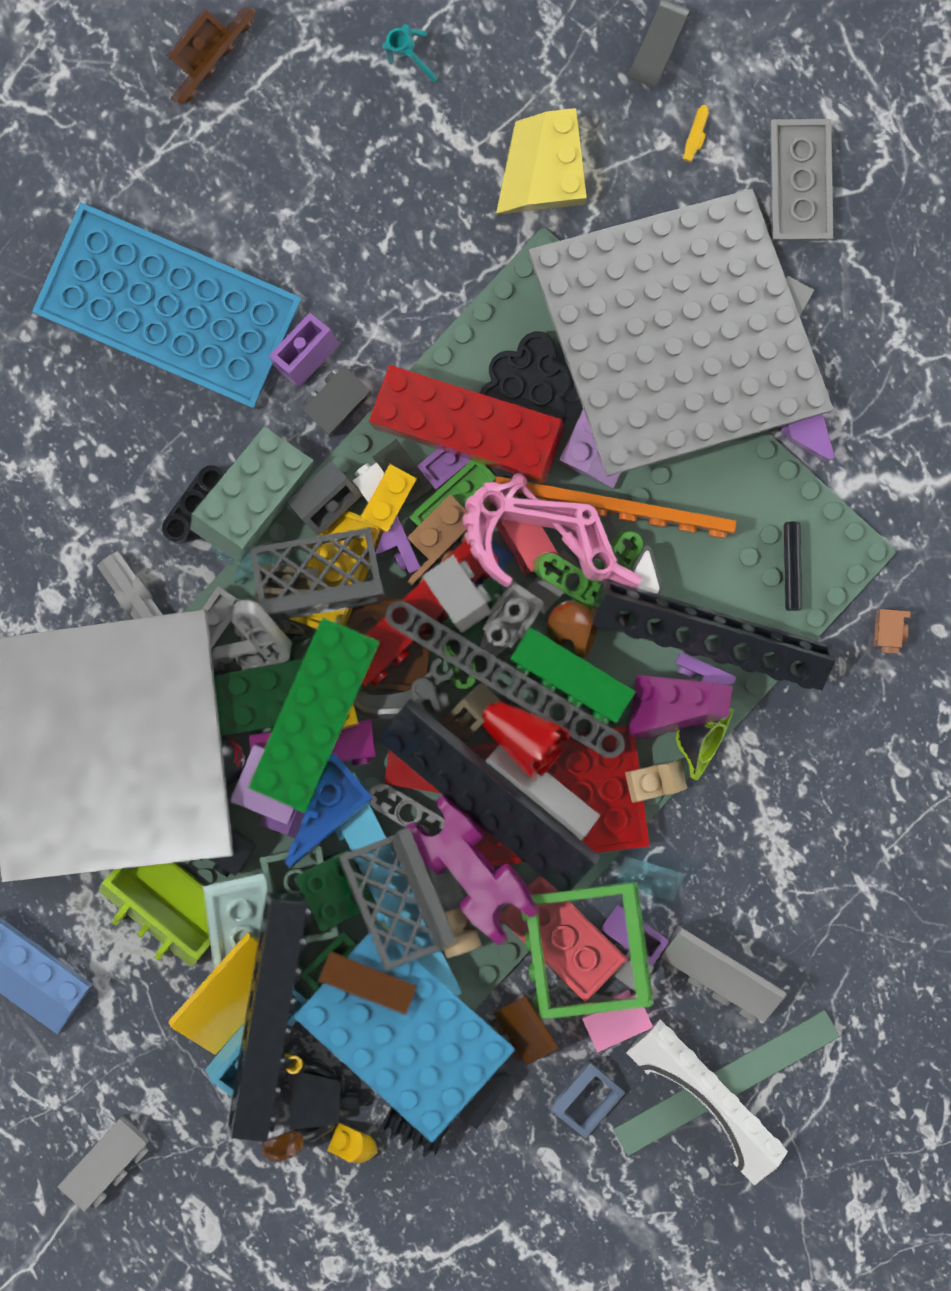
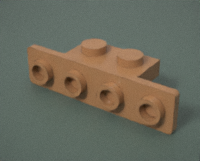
[407,495,496,586]

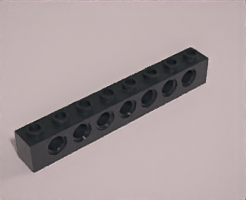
[591,578,836,691]

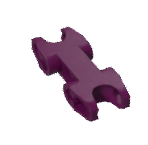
[405,795,540,945]

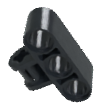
[162,465,224,544]

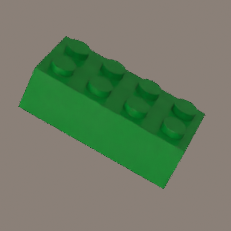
[510,628,635,725]

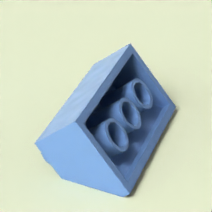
[0,917,94,1035]

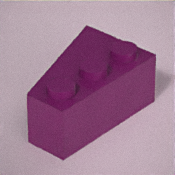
[628,675,732,739]

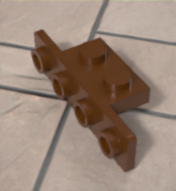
[166,6,256,105]

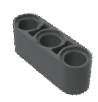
[628,0,690,89]

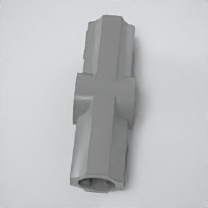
[96,551,163,619]

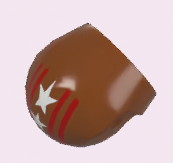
[547,601,598,660]

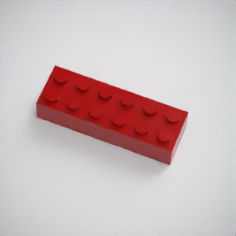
[369,365,565,484]

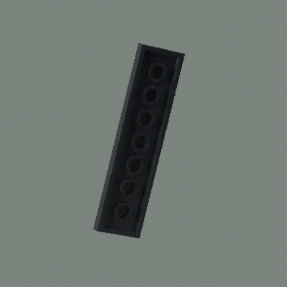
[377,699,600,891]

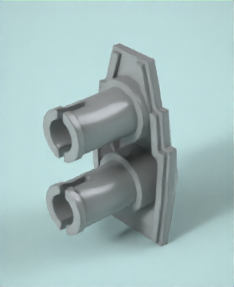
[480,582,544,657]

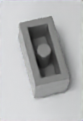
[423,556,491,633]

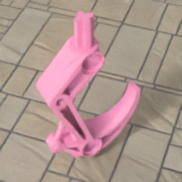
[463,473,642,588]

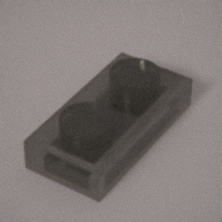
[372,439,433,506]

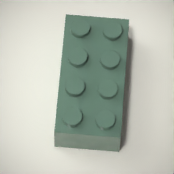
[190,427,314,563]

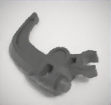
[353,657,455,719]

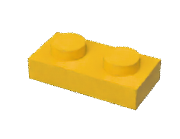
[360,464,417,533]

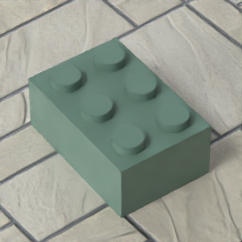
[260,845,340,943]

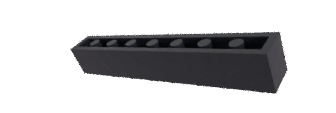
[227,892,311,1142]

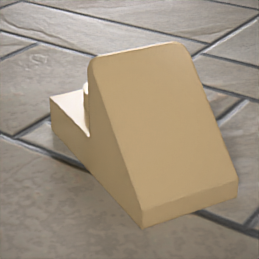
[625,759,687,802]

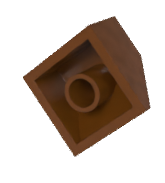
[492,992,558,1065]

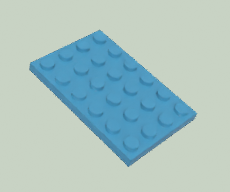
[294,924,515,1142]

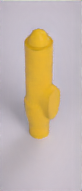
[683,105,709,162]

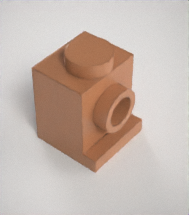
[873,609,911,654]

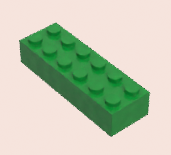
[248,617,380,813]

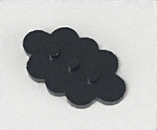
[479,331,573,479]

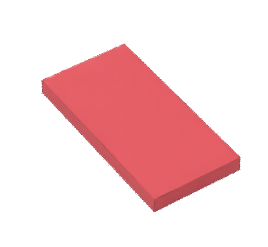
[499,875,628,1003]

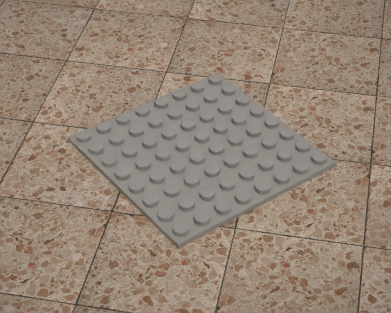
[528,189,834,477]
[0,609,233,882]

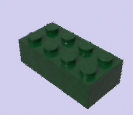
[214,659,304,737]

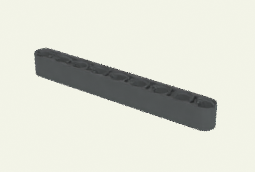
[385,601,624,758]

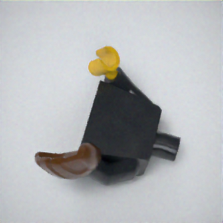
[261,1053,359,1162]

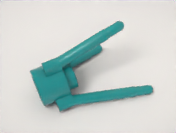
[382,24,438,82]

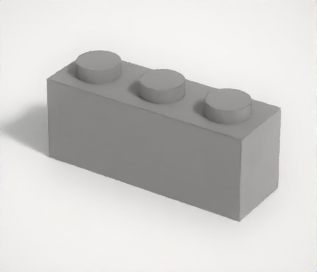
[58,1115,150,1212]

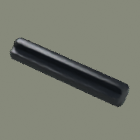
[784,521,802,611]

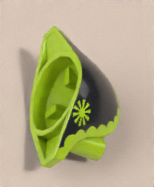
[676,708,734,780]

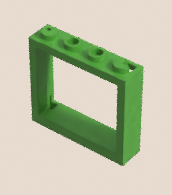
[521,881,654,1019]

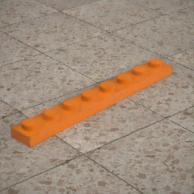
[495,476,737,539]

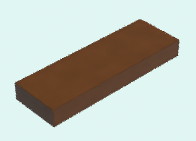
[319,951,417,1015]

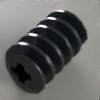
[379,1106,449,1157]

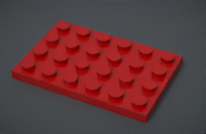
[468,726,650,866]

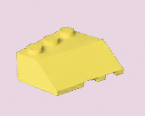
[496,108,587,215]

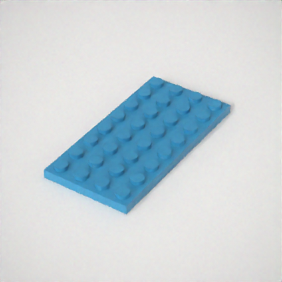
[32,202,302,409]

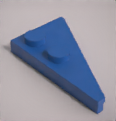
[285,753,373,869]

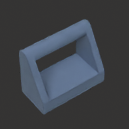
[549,1060,626,1139]

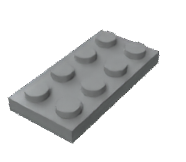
[770,119,833,241]

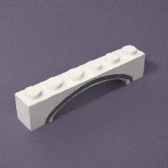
[626,1019,788,1185]

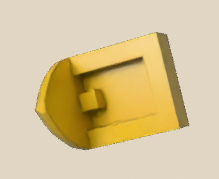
[327,1122,378,1163]

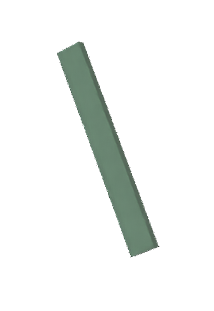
[613,1009,840,1156]

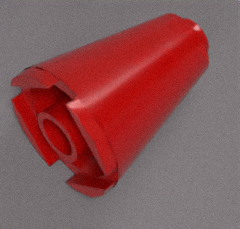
[482,701,570,781]

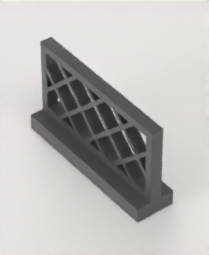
[249,527,384,621]
[339,828,456,972]

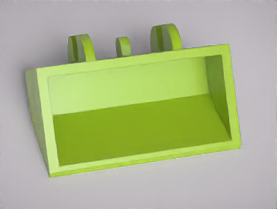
[99,862,211,968]

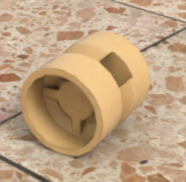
[443,907,482,958]

